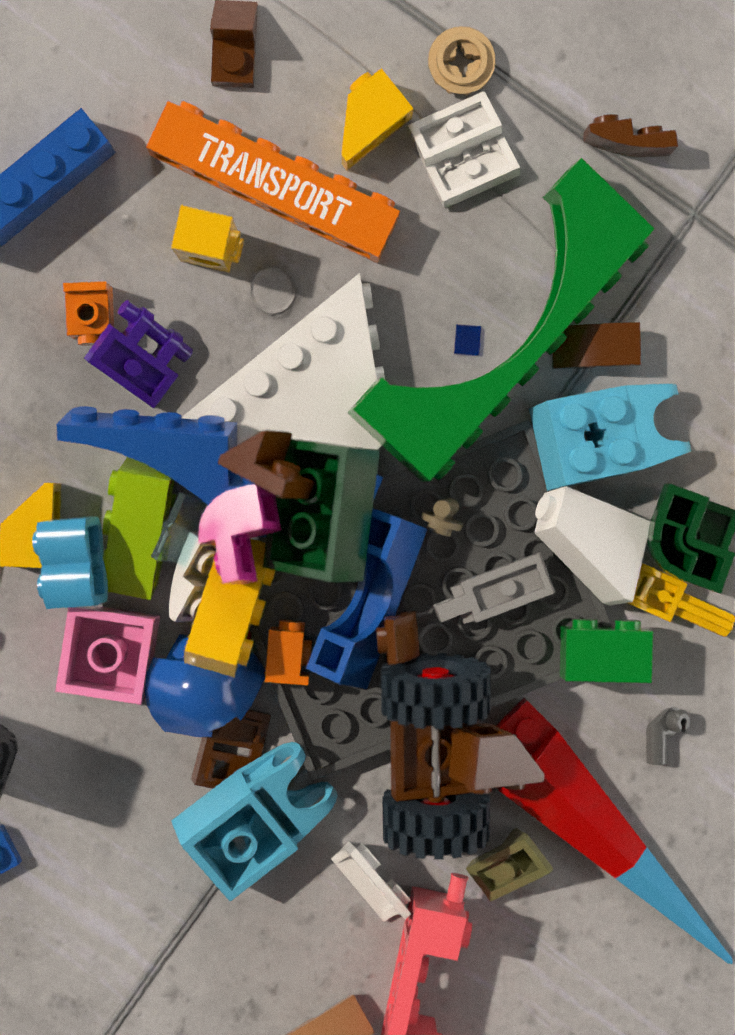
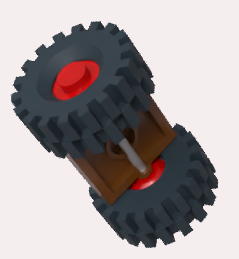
[381,653,491,860]

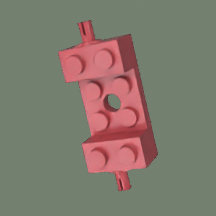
[380,873,472,1035]

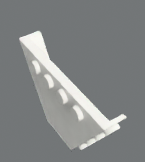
[182,273,385,450]

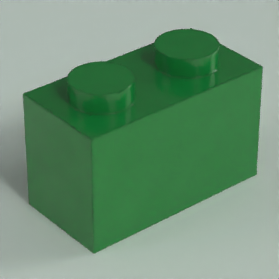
[560,618,653,683]

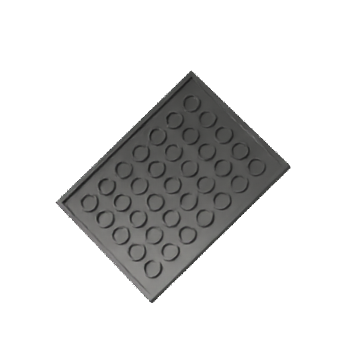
[216,420,612,781]

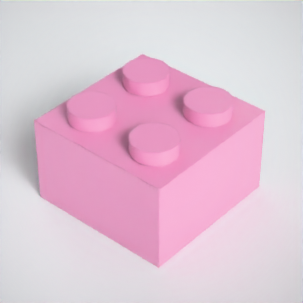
[55,606,160,705]

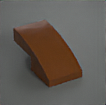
[552,322,641,369]

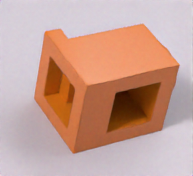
[63,281,114,346]
[265,620,312,685]

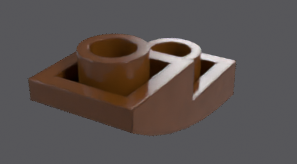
[583,114,678,157]
[376,611,420,664]

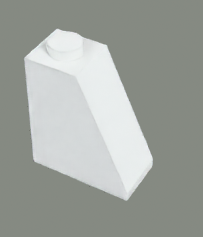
[534,486,650,606]

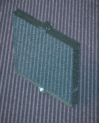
[151,492,208,563]

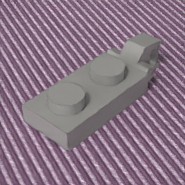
[433,552,556,624]

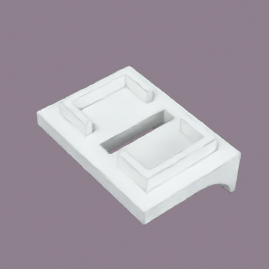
[331,842,411,922]

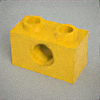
[171,205,244,273]

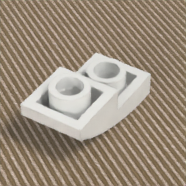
[169,532,217,622]

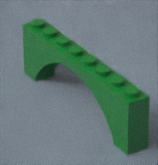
[347,157,655,482]

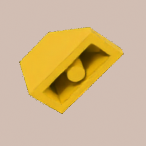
[341,68,413,170]
[0,483,61,568]

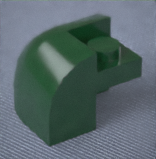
[647,483,735,594]

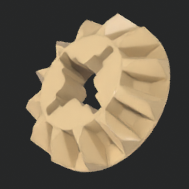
[428,26,495,96]

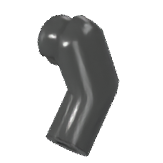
[646,707,690,765]

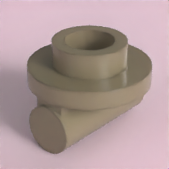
[421,498,463,536]

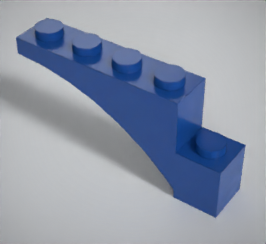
[56,406,266,537]

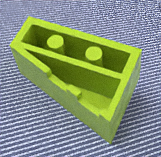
[102,457,176,600]

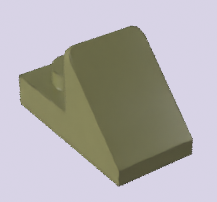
[466,827,554,902]

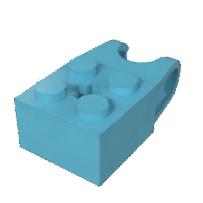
[529,384,692,491]
[171,742,337,901]

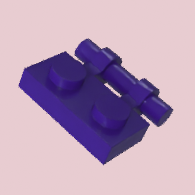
[84,300,193,409]

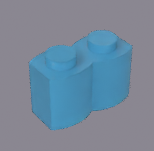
[32,516,108,609]

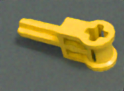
[628,563,735,637]

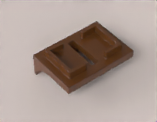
[191,709,271,789]

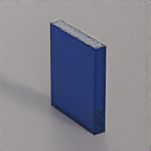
[454,324,481,356]

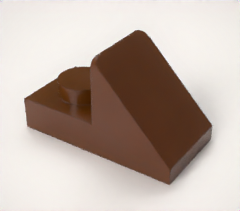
[210,0,258,88]
[217,430,314,499]

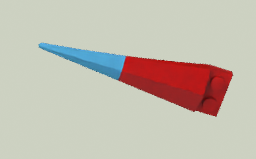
[496,697,733,964]

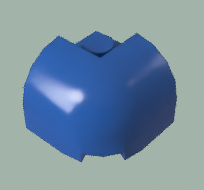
[145,634,266,737]

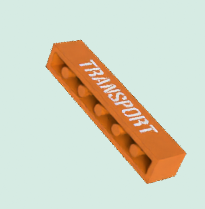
[146,101,400,264]

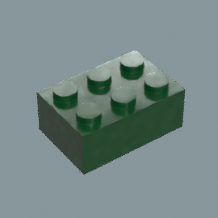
[262,438,380,582]

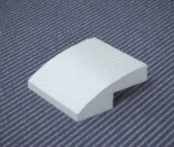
[408,91,520,209]

